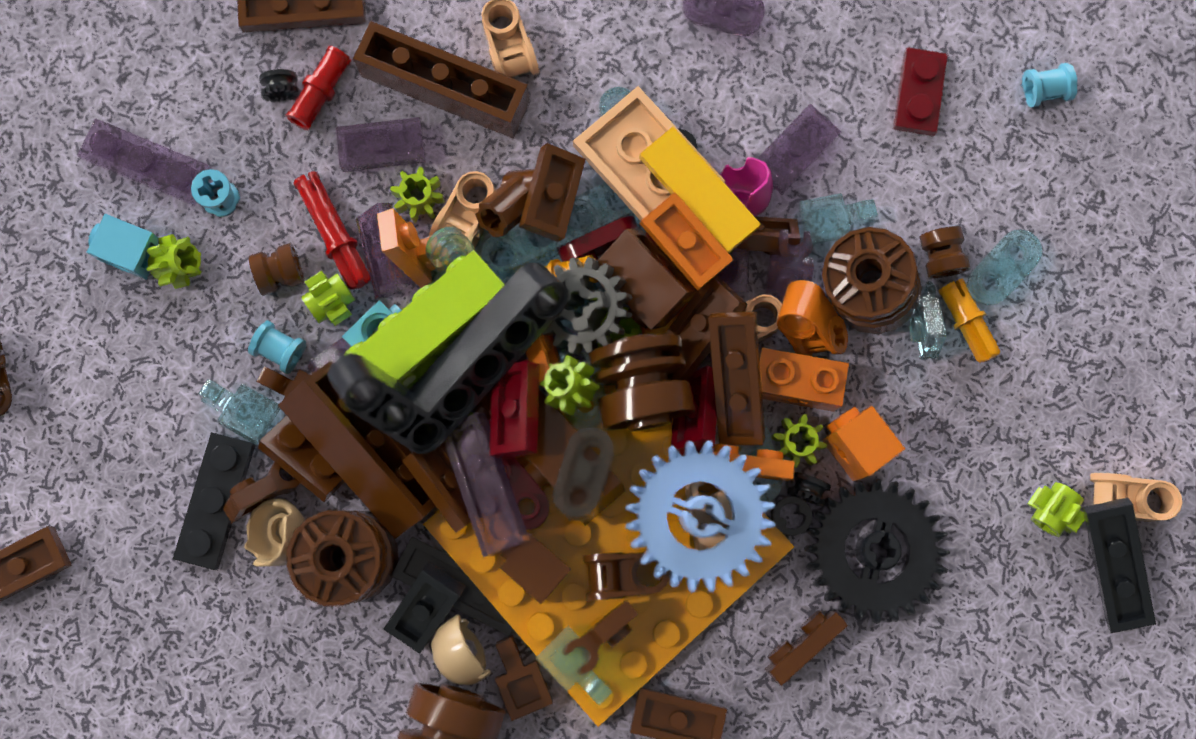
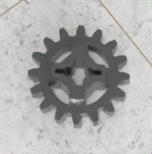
[542,257,632,354]

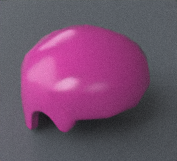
[720,157,773,217]

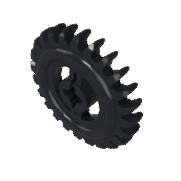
[804,478,950,624]

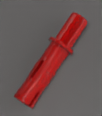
[293,171,371,290]

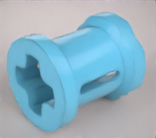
[1022,63,1077,107]
[191,169,240,217]
[248,320,306,374]

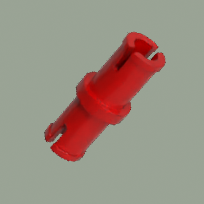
[285,46,352,131]

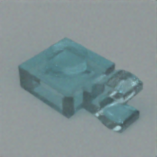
[798,193,878,246]
[909,281,947,359]
[198,379,281,445]
[536,626,612,705]

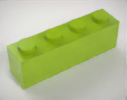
[344,250,505,389]

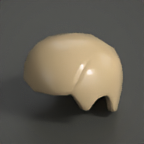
[244,499,305,567]
[431,615,491,685]

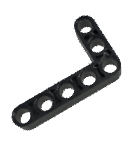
[328,262,569,454]

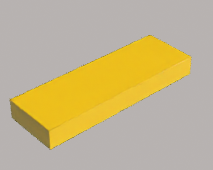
[639,126,761,254]

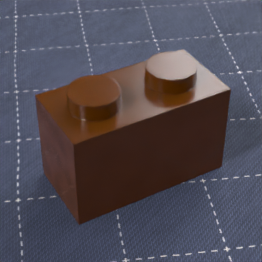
[598,228,697,330]

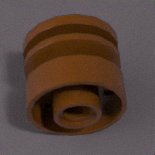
[822,227,922,334]
[589,334,695,432]
[287,510,398,606]
[398,682,506,739]

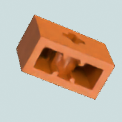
[759,348,849,412]
[822,405,905,482]

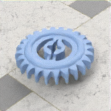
[625,441,776,592]

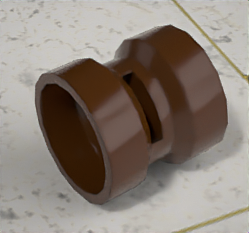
[919,226,971,279]
[249,243,305,296]

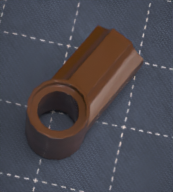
[475,169,534,237]

